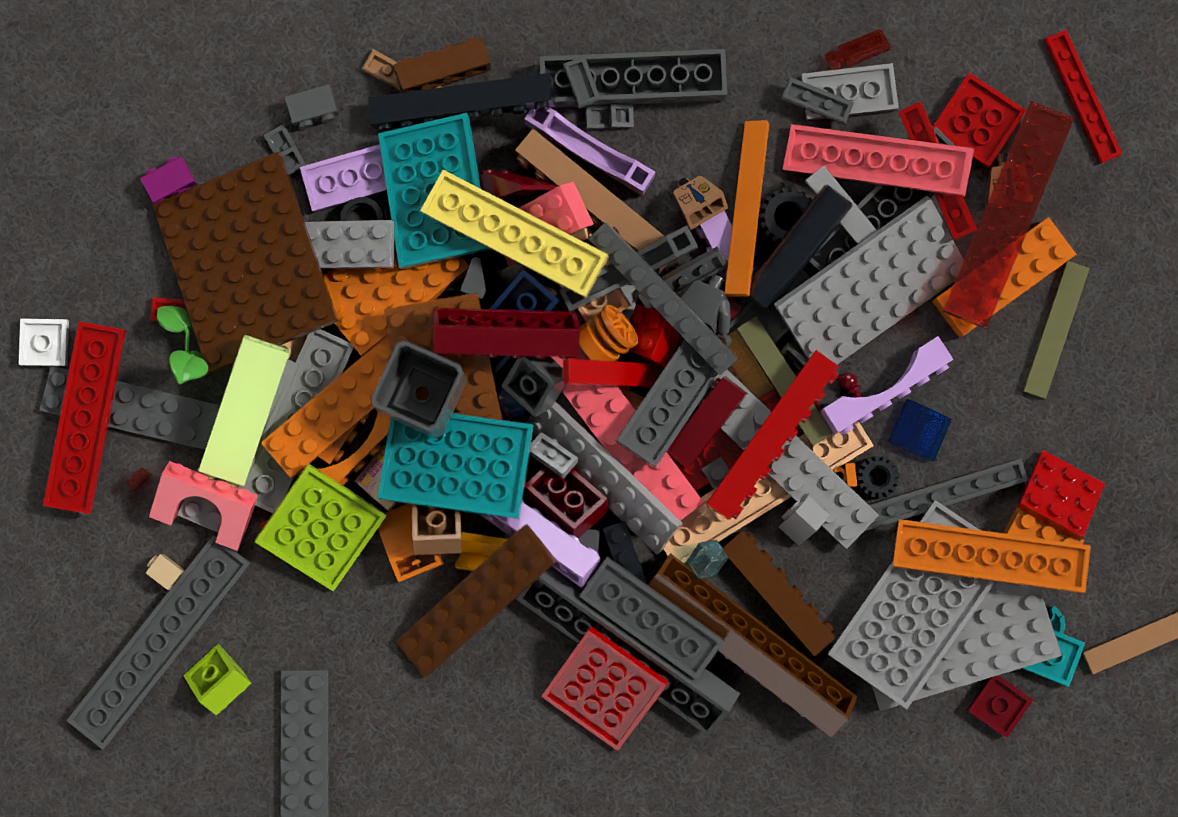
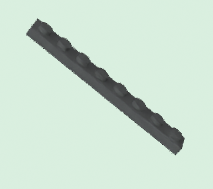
[589,222,738,375]
[865,459,1028,531]

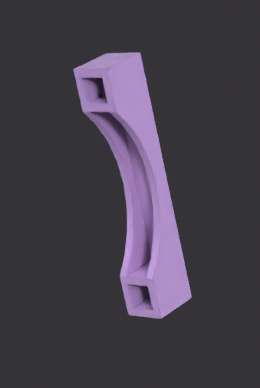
[524,107,655,196]
[819,336,953,435]

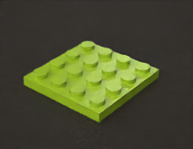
[255,463,387,592]

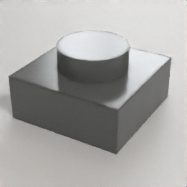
[701,457,729,489]

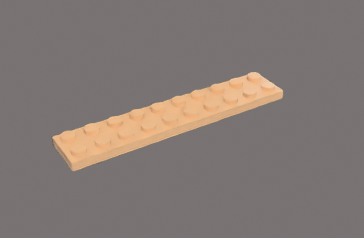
[663,421,874,563]

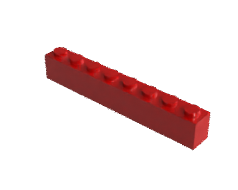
[705,350,839,521]

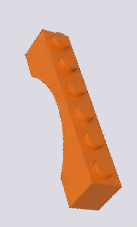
[318,412,390,486]

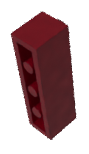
[666,376,748,468]

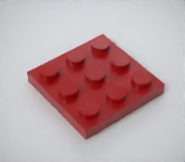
[932,73,1027,169]
[1017,450,1105,541]

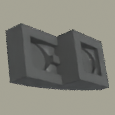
[584,104,634,130]
[264,124,306,175]

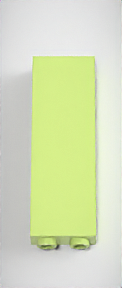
[199,335,290,487]

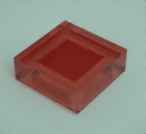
[127,468,153,491]

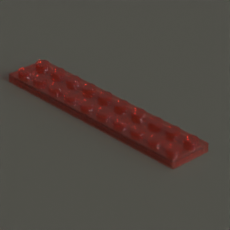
[942,101,1075,329]

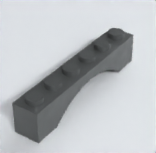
[559,226,698,312]

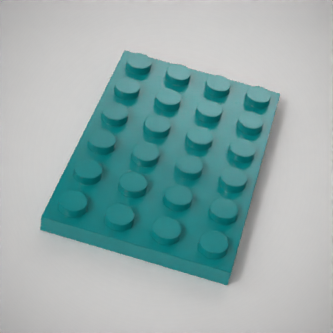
[378,113,491,269]
[377,414,534,519]

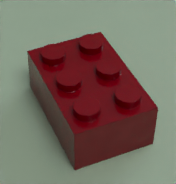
[524,466,608,539]

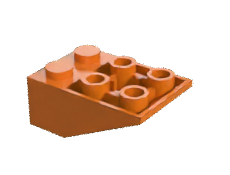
[378,504,444,582]

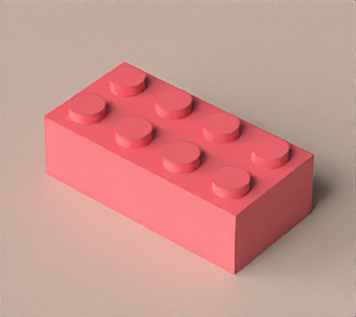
[504,182,593,266]

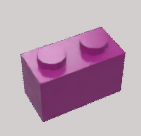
[140,157,198,205]

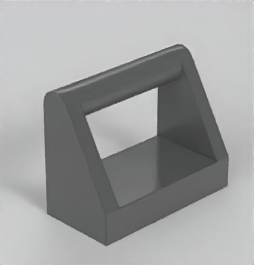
[460,257,488,304]

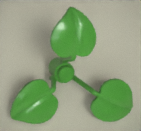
[157,306,208,384]

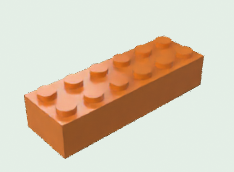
[932,217,1077,339]

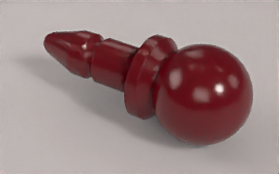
[839,372,863,398]

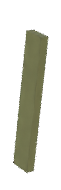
[1022,261,1090,399]
[736,316,833,447]

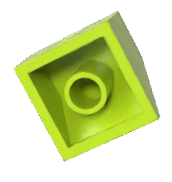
[183,644,251,716]

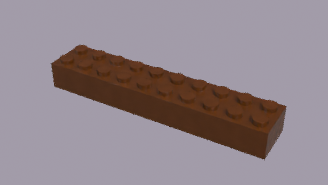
[647,553,858,738]

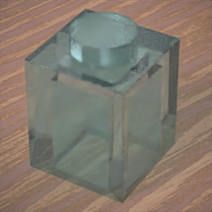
[687,540,728,579]

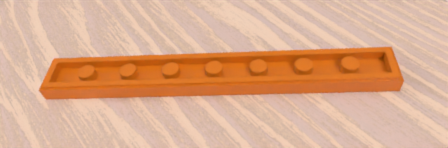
[725,120,769,297]

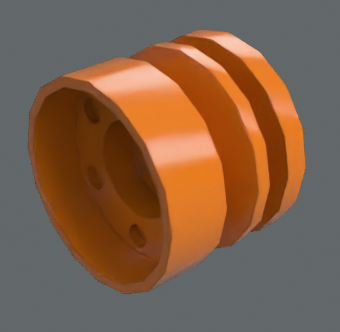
[579,305,638,361]

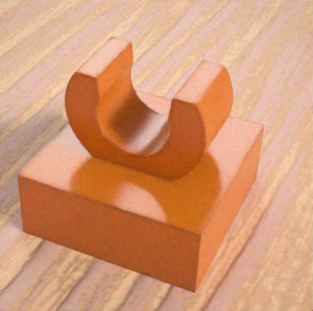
[834,463,857,487]

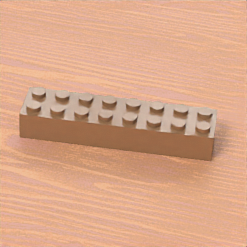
[515,129,667,275]

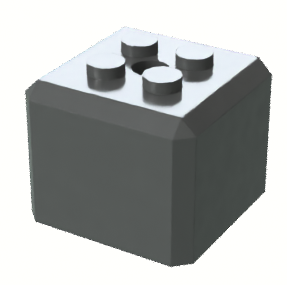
[371,341,467,438]

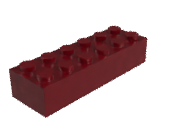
[432,308,580,359]

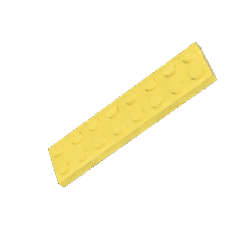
[420,170,609,298]

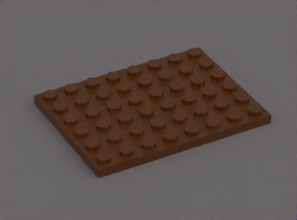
[153,152,339,374]

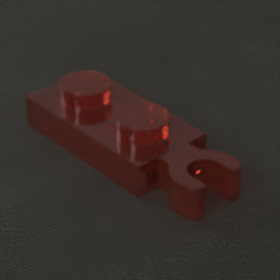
[825,29,890,70]

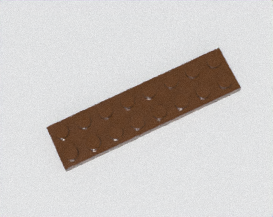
[396,524,557,678]

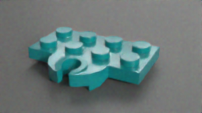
[1022,602,1085,687]

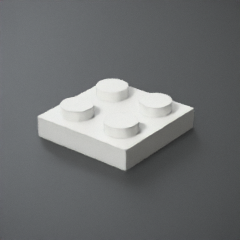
[19,319,69,367]

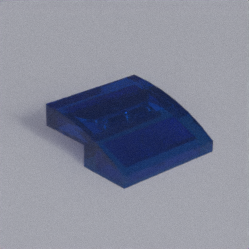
[888,399,952,462]

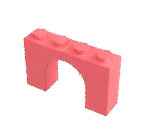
[149,461,258,551]

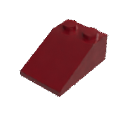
[479,170,556,205]

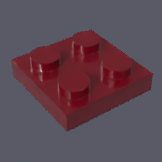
[967,675,1033,738]

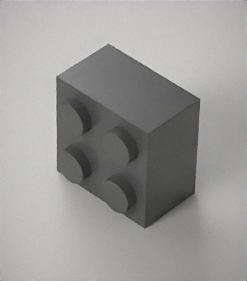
[502,356,565,417]

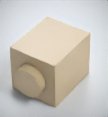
[146,554,185,590]

